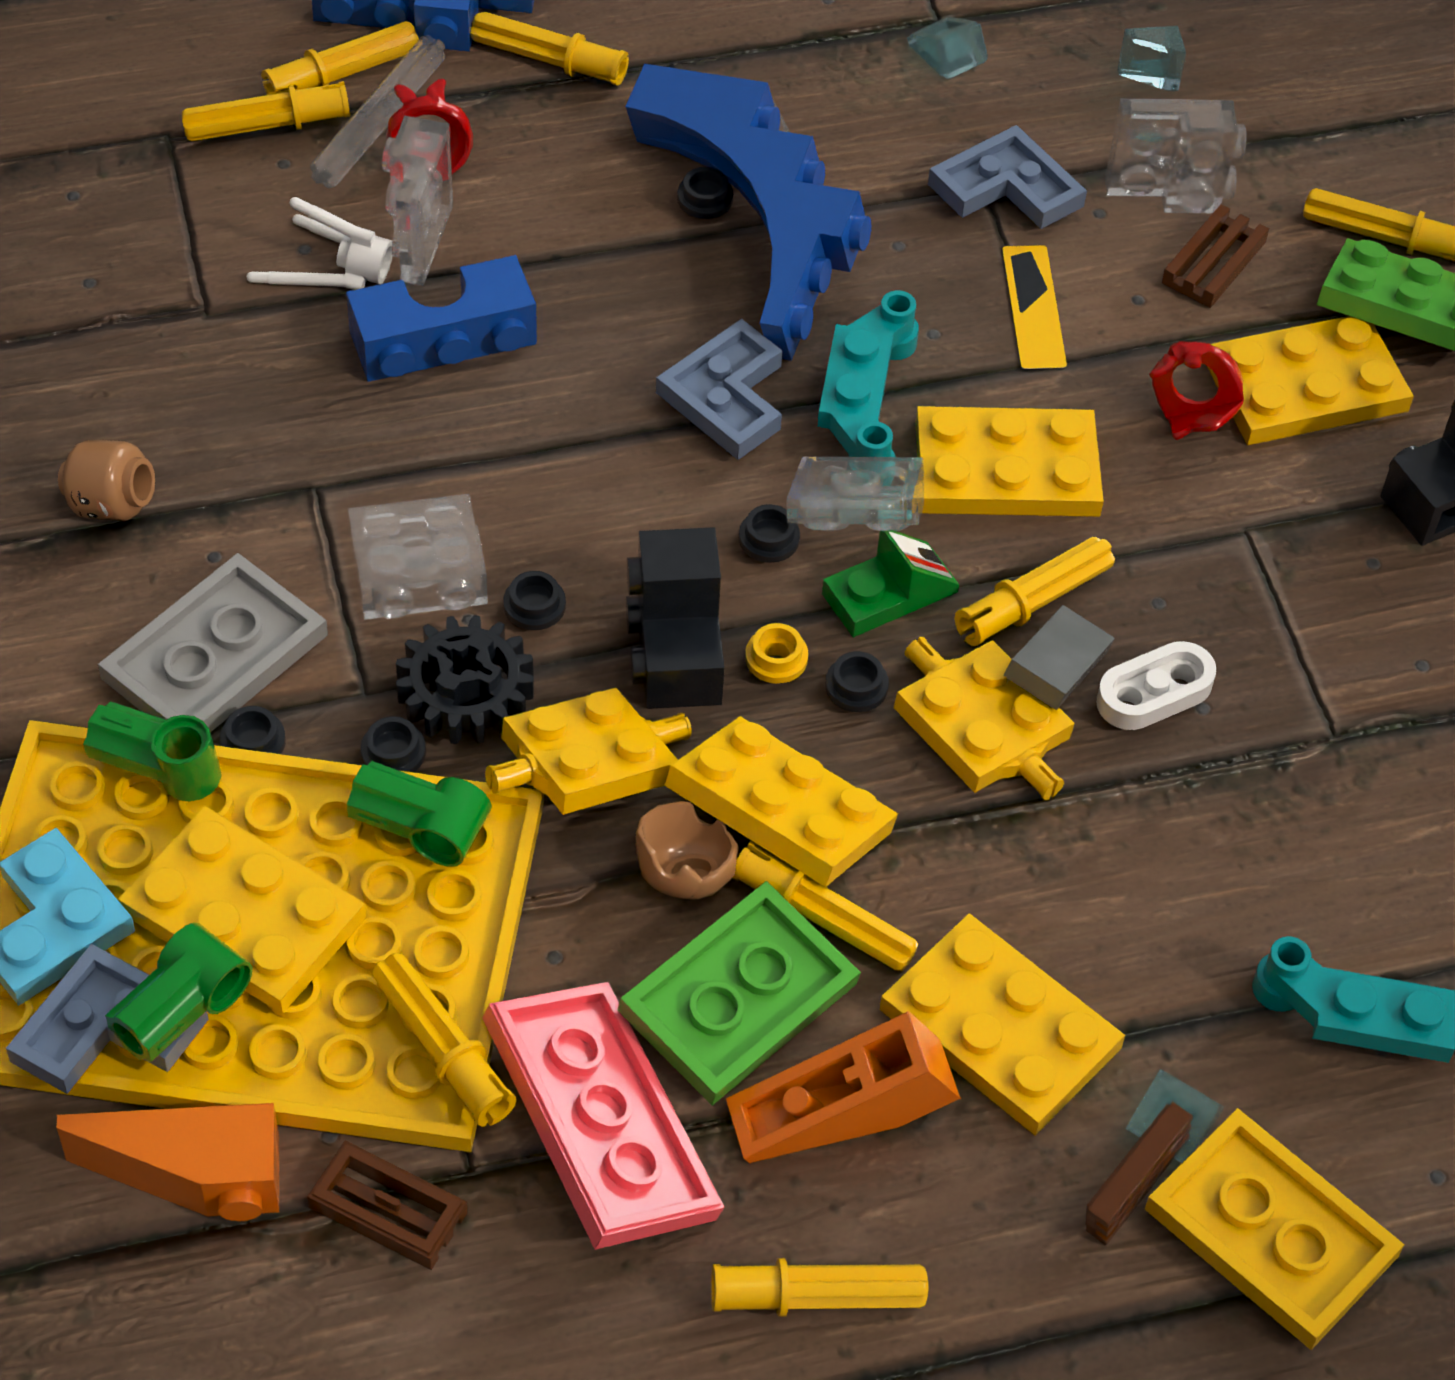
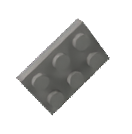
[98,553,328,732]

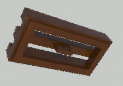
[1161,204,1270,308]
[1085,1101,1193,1245]
[307,1140,468,1270]

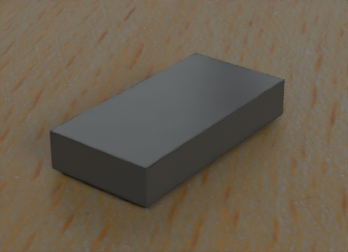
[1004,605,1115,710]

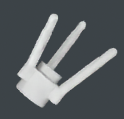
[246,197,394,290]

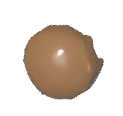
[636,801,739,900]

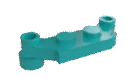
[817,290,919,492]
[1252,936,1455,1063]

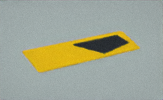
[1002,245,1067,369]

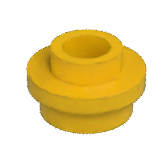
[745,623,808,684]

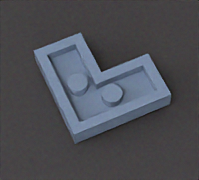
[928,125,1087,229]
[656,319,782,460]
[6,944,209,1094]

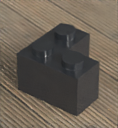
[1380,400,1455,546]
[626,527,725,709]

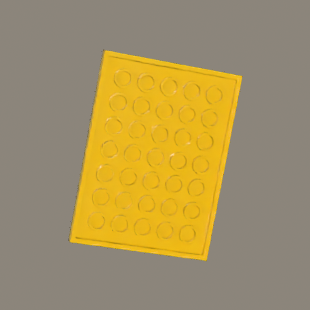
[0,720,544,1152]

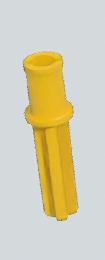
[470,12,629,86]
[261,21,420,95]
[182,81,351,141]
[1303,188,1455,261]
[954,537,1115,646]
[732,841,918,971]
[372,953,516,1127]
[711,1258,929,1317]

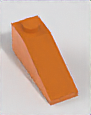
[726,1011,961,1163]
[56,1103,279,1221]

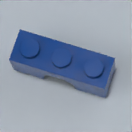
[346,255,537,382]

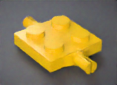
[893,637,1075,800]
[485,688,692,815]

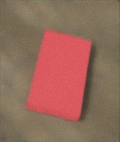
[482,982,725,1250]

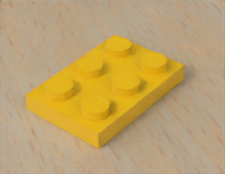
[1207,316,1414,446]
[915,406,1104,517]
[664,716,899,887]
[118,806,367,1015]
[879,913,1125,1136]
[1145,1108,1405,1350]

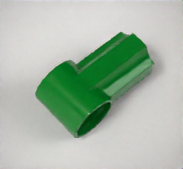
[83,701,222,802]
[346,761,492,867]
[105,922,253,1062]

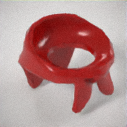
[386,78,473,180]
[1149,341,1244,440]

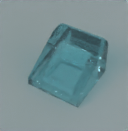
[907,17,988,78]
[1117,26,1186,91]
[1125,1069,1225,1163]

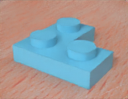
[0,827,135,1006]

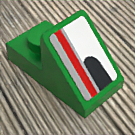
[822,527,959,638]

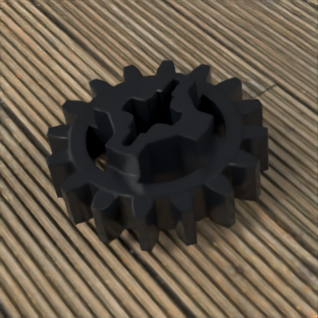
[396,615,534,744]

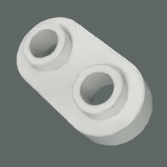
[1096,641,1216,730]

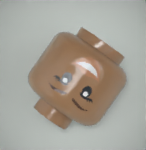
[58,440,155,521]

